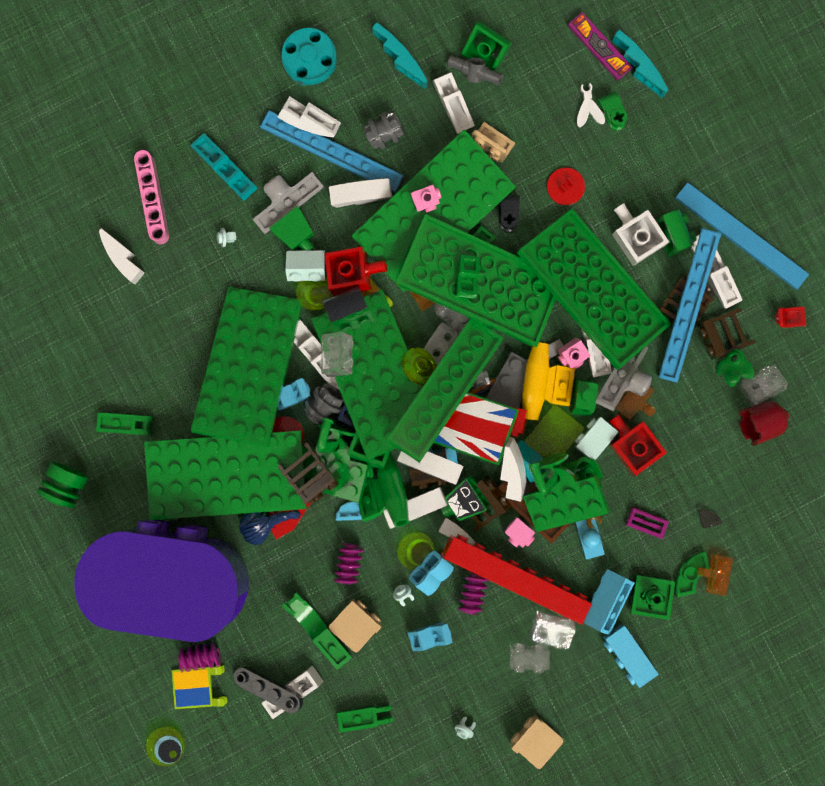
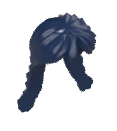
[239,510,301,545]

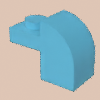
[278,378,311,411]
[408,622,453,651]

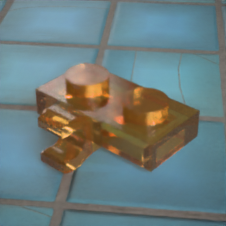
[615,387,656,420]
[697,554,733,596]

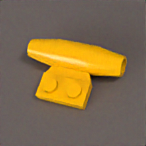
[522,342,575,421]

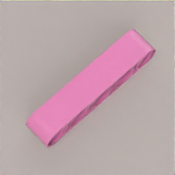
[134,150,169,244]

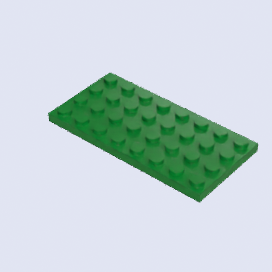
[352,130,516,292]
[517,209,671,371]
[395,214,556,347]
[191,287,303,447]
[312,290,423,460]
[144,431,307,520]

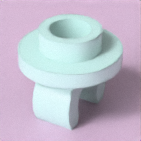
[217,228,236,247]
[393,585,414,606]
[455,717,476,739]

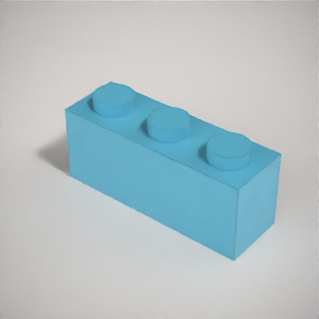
[583,569,634,635]
[603,623,659,688]

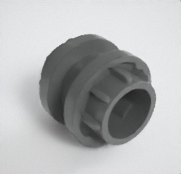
[364,111,404,150]
[304,384,344,424]

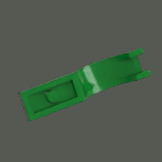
[281,591,352,670]

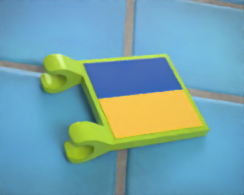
[172,665,227,709]

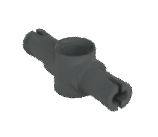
[448,55,504,85]

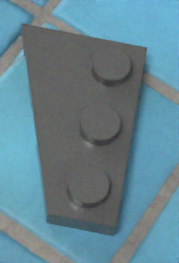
[485,352,527,408]

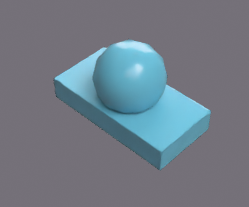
[575,519,605,559]

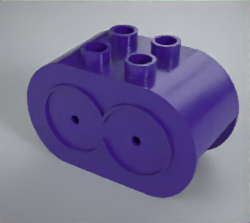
[74,519,249,642]

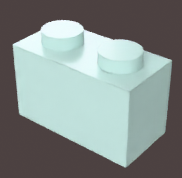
[285,250,326,282]
[574,417,618,460]

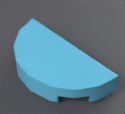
[336,501,362,521]

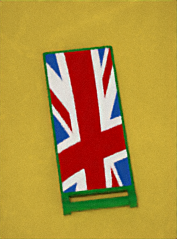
[420,379,519,465]

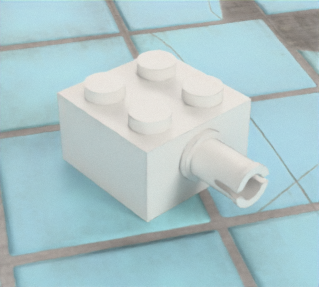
[612,204,669,266]

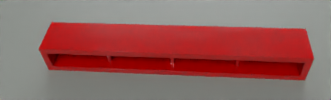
[441,534,592,625]

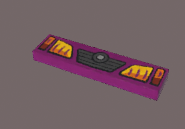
[568,12,633,82]

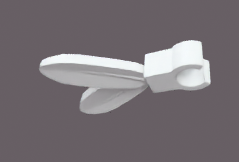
[577,83,605,127]

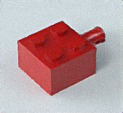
[325,247,387,295]
[609,414,667,476]

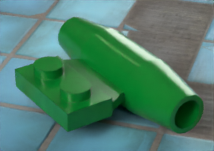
[358,452,409,527]

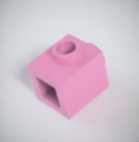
[411,185,442,212]
[557,338,591,369]
[504,517,535,548]

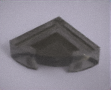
[698,509,723,529]

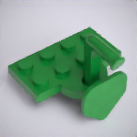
[302,418,370,503]
[523,453,610,532]

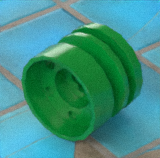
[37,461,89,508]

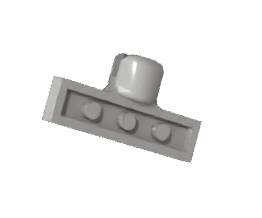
[253,172,324,234]
[596,346,652,411]

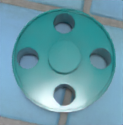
[281,28,337,86]

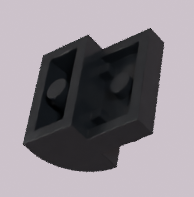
[322,286,368,323]

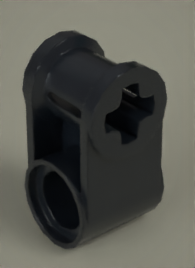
[499,195,520,233]

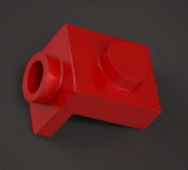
[776,306,807,328]

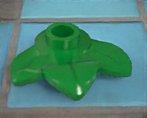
[716,349,754,387]

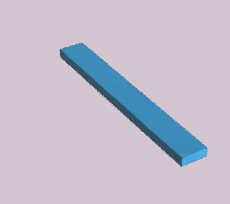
[260,110,404,194]
[675,182,809,290]
[659,228,721,383]

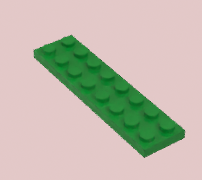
[386,319,504,463]

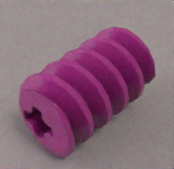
[333,542,364,584]
[458,572,489,615]
[178,642,221,673]

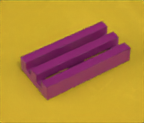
[625,507,669,539]

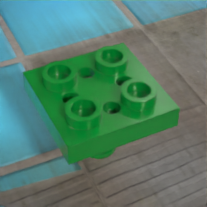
[630,575,675,620]

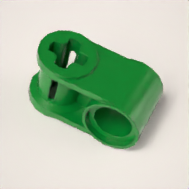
[597,91,628,131]

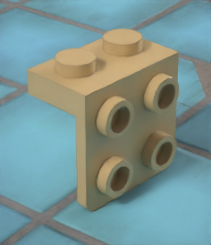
[472,122,515,163]
[329,598,382,652]
[510,714,563,769]

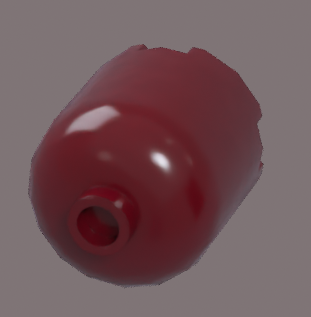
[738,401,789,446]

